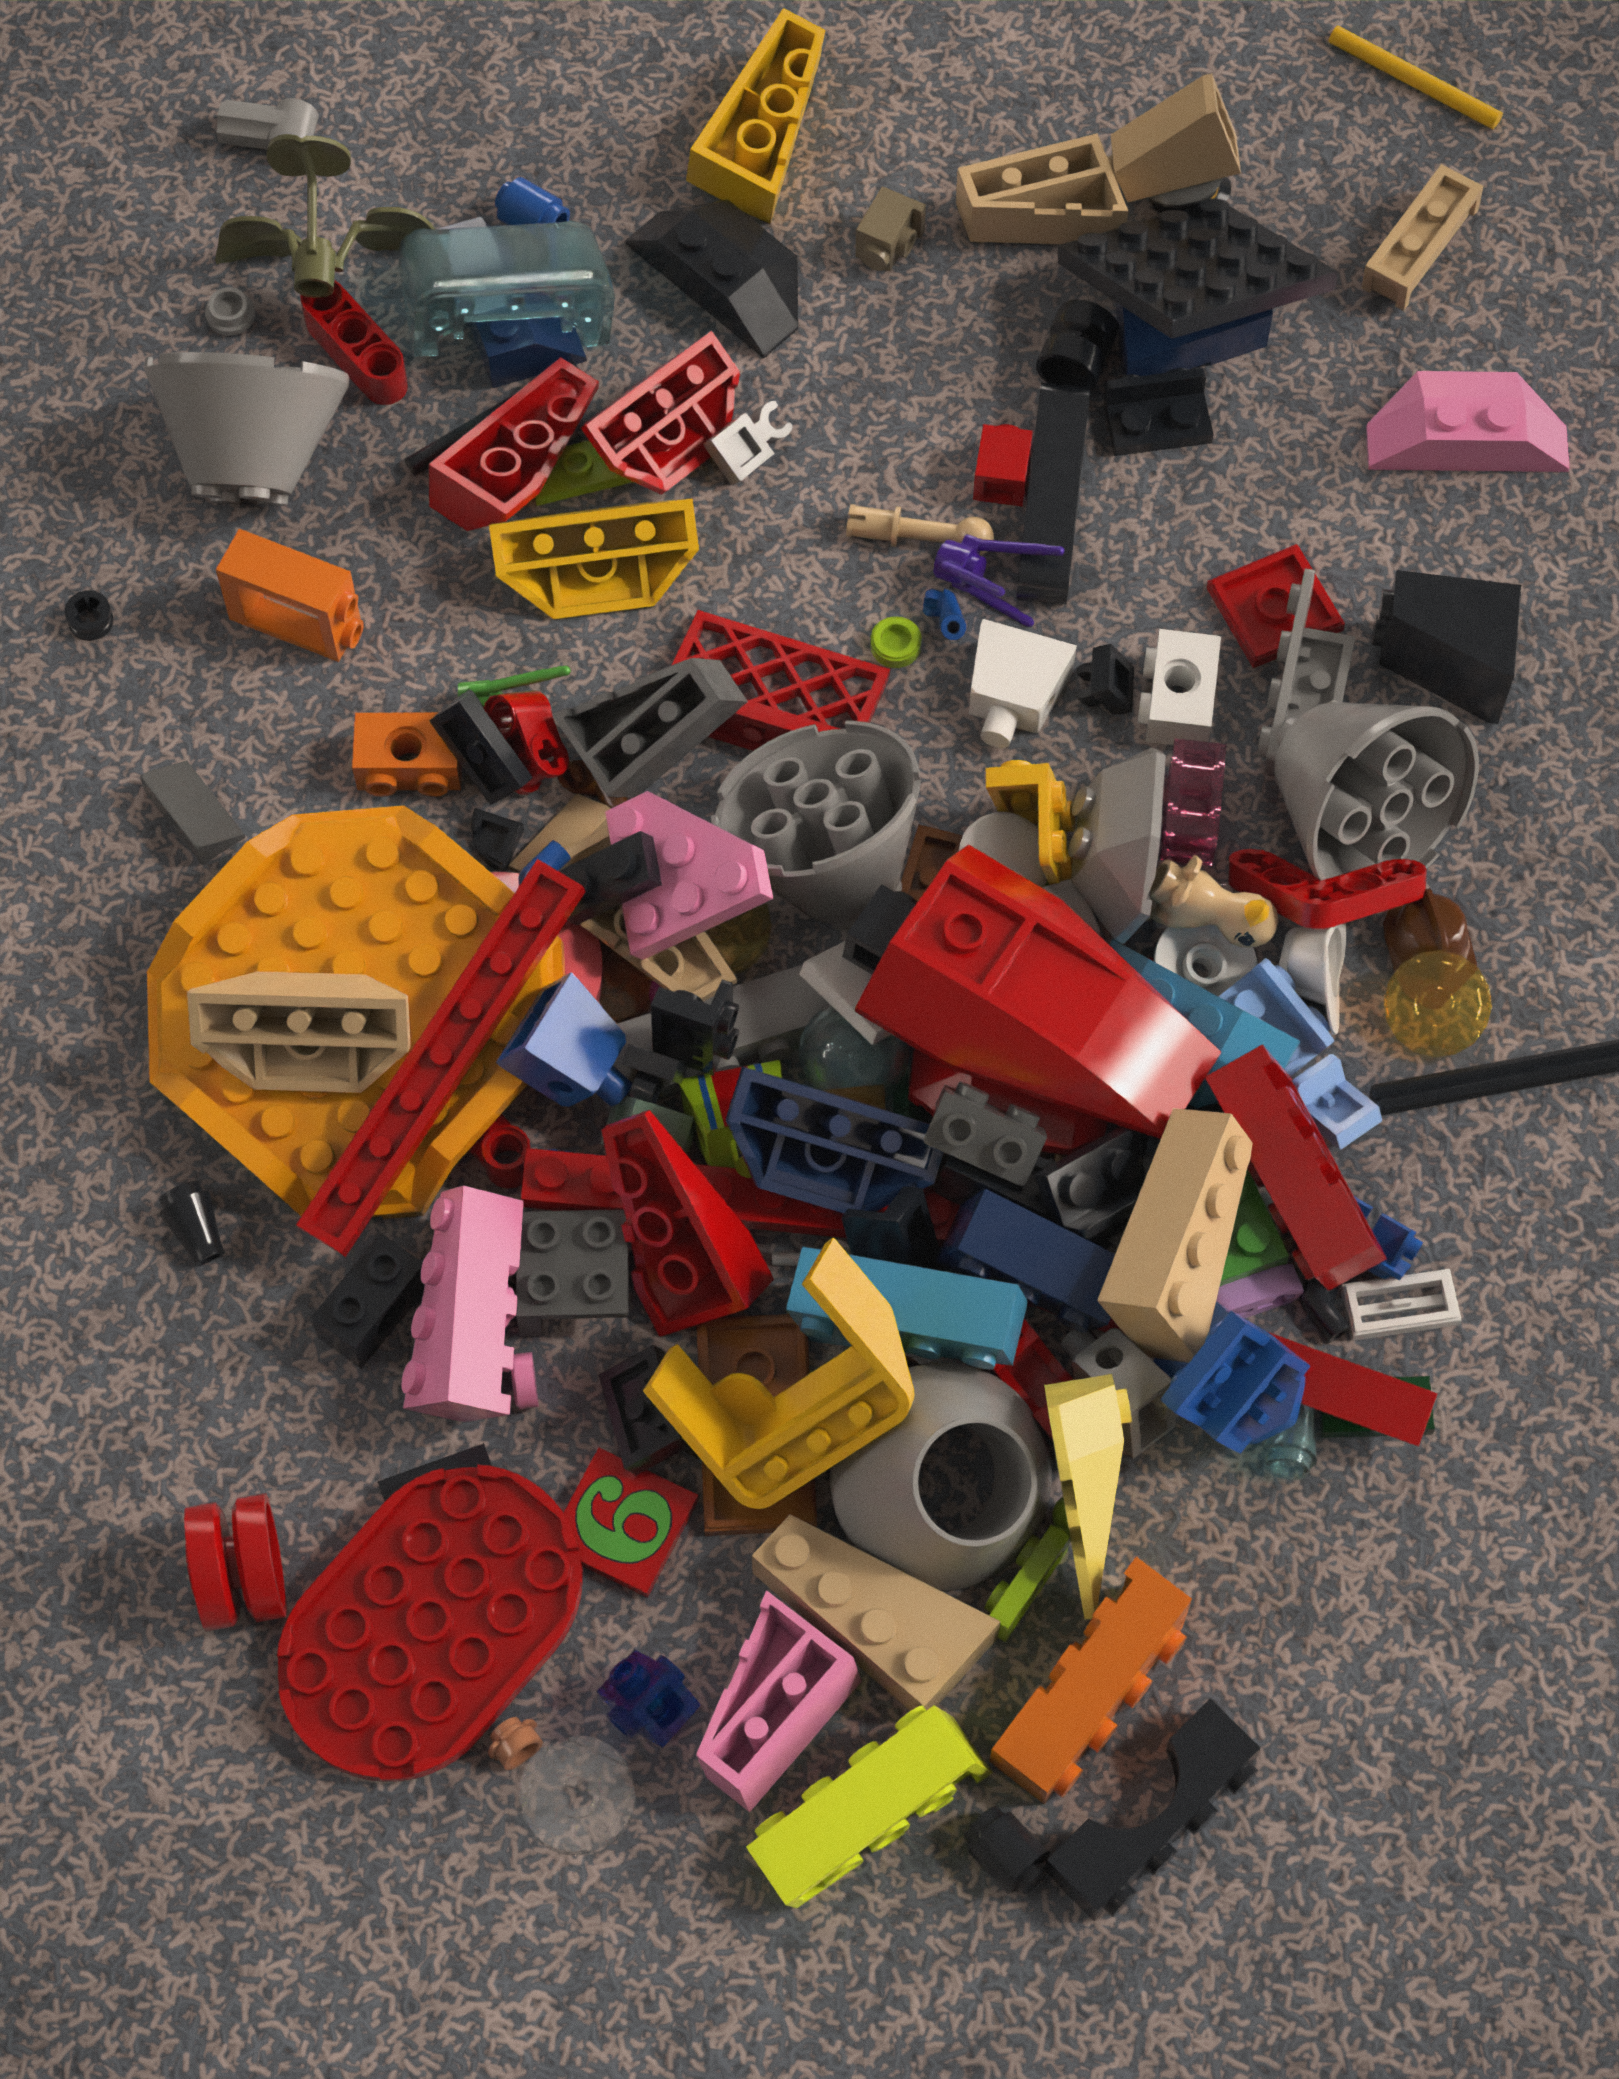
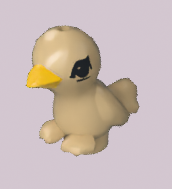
[1146,855,1279,948]

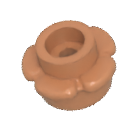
[488,1717,543,1770]

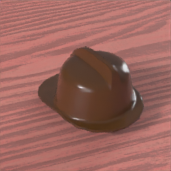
[1383,888,1477,1009]

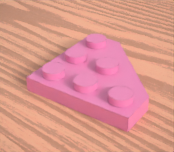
[605,791,773,960]

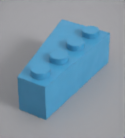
[786,1246,1028,1369]

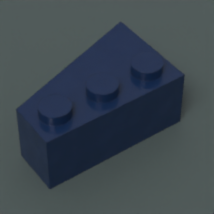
[1116,303,1273,376]
[934,1189,1115,1333]

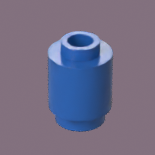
[495,177,570,244]

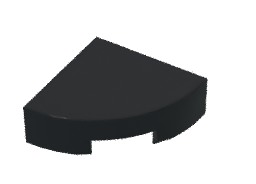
[471,808,524,872]

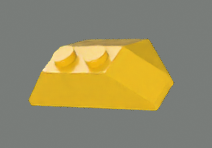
[489,498,699,619]

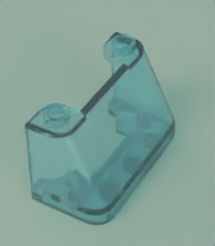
[398,221,615,357]

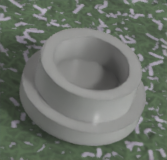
[205,287,255,336]

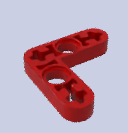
[1228,849,1427,929]

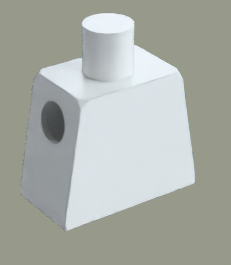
[969,619,1077,748]

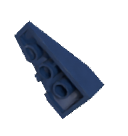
[436,216,587,388]

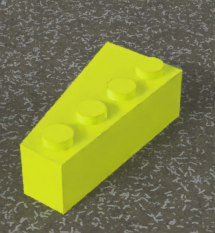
[746,1705,993,1908]

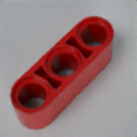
[300,280,408,405]

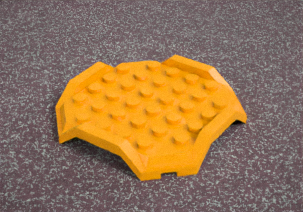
[147,805,565,1219]

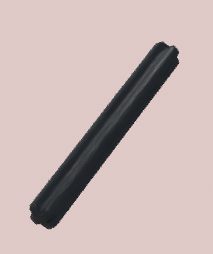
[1369,1039,1619,1115]

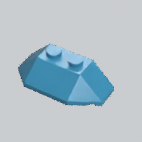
[1109,939,1300,1109]

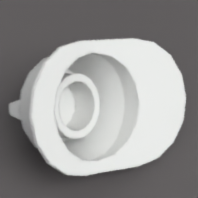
[1279,923,1346,1035]

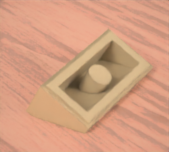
[508,794,611,873]

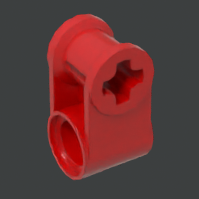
[483,690,569,795]

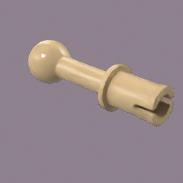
[846,504,994,556]

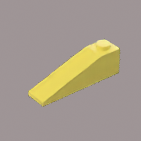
[1044,1374,1132,1620]

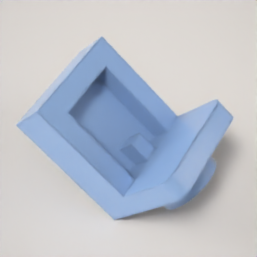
[1293,1054,1382,1150]

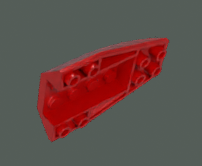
[854,844,1221,1139]

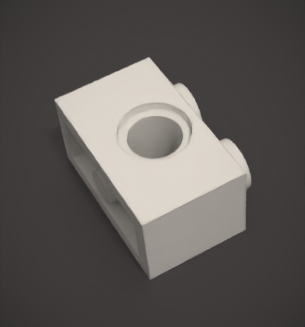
[1137,629,1221,749]

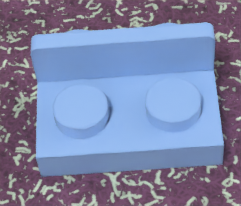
[1218,958,1334,1077]

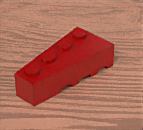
[1205,1044,1387,1291]

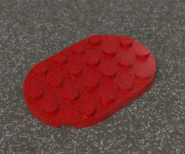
[277,1464,583,1782]

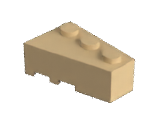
[956,133,1128,244]

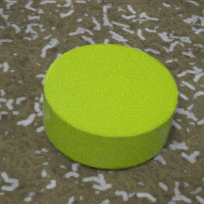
[870,616,922,668]

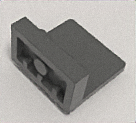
[516,1209,629,1337]

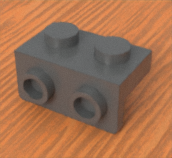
[924,1082,1047,1186]

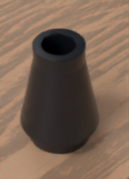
[159,1181,225,1267]

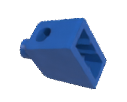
[496,972,632,1107]

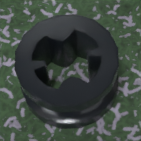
[64,590,114,641]

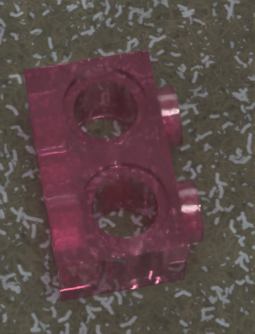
[1160,738,1227,866]

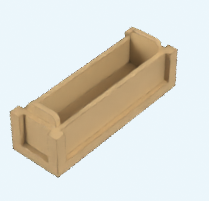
[1361,164,1484,311]

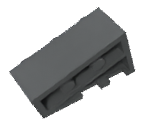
[552,658,748,797]

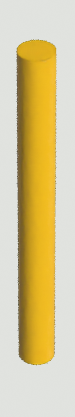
[1329,25,1503,130]

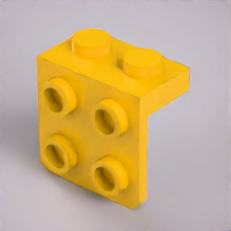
[986,760,1076,885]

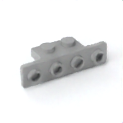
[1257,568,1355,776]

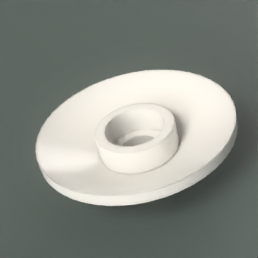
[1154,924,1257,996]

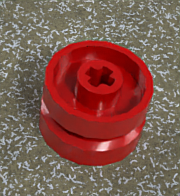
[184,1493,287,1632]

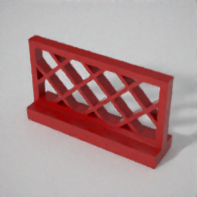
[671,610,890,751]

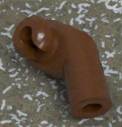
[557,760,629,809]

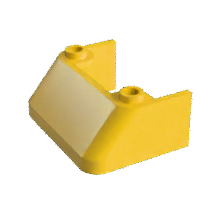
[643,1238,915,1509]

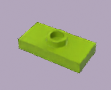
[535,440,633,506]

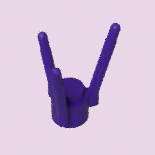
[934,534,1064,627]

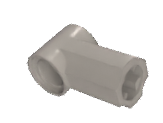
[216,98,319,150]

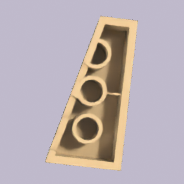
[1097,1108,1253,1363]
[752,1515,1001,1711]

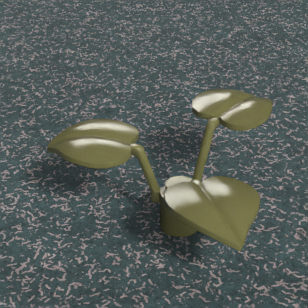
[215,134,441,298]

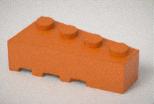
[989,1557,1192,1804]

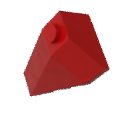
[429,357,599,531]

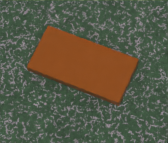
[697,1314,817,1536]

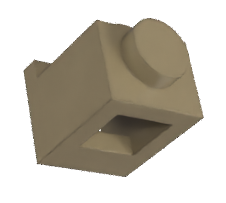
[855,186,926,271]

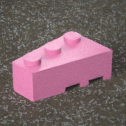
[696,1590,862,1812]

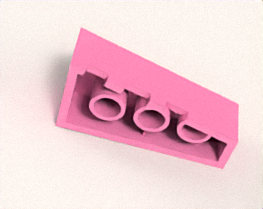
[401,1186,523,1422]

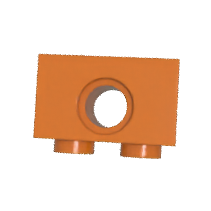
[352,712,462,797]

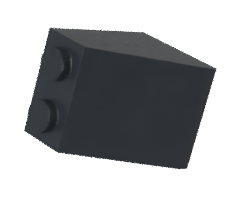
[1372,570,1522,724]

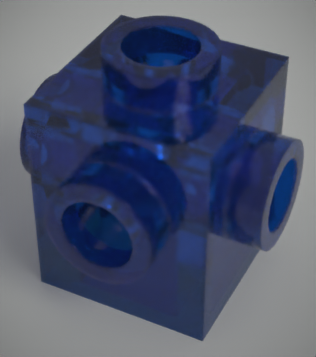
[596,1649,701,1748]

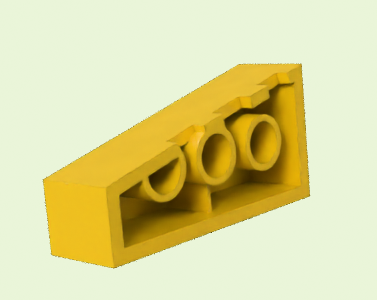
[686,8,826,224]

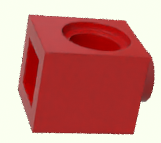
[973,424,1033,507]

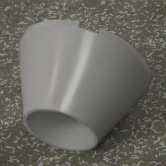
[830,1363,1052,1590]

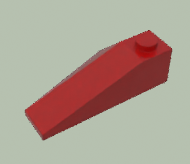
[601,1110,774,1337]

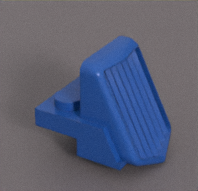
[1153,1301,1311,1454]

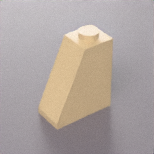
[1107,73,1241,203]

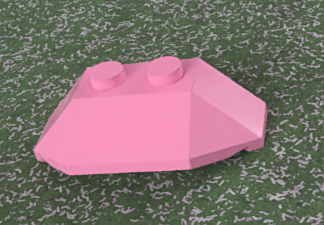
[1366,371,1569,472]

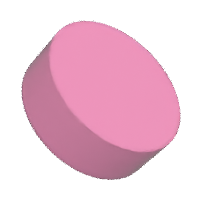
[511,1352,539,1410]

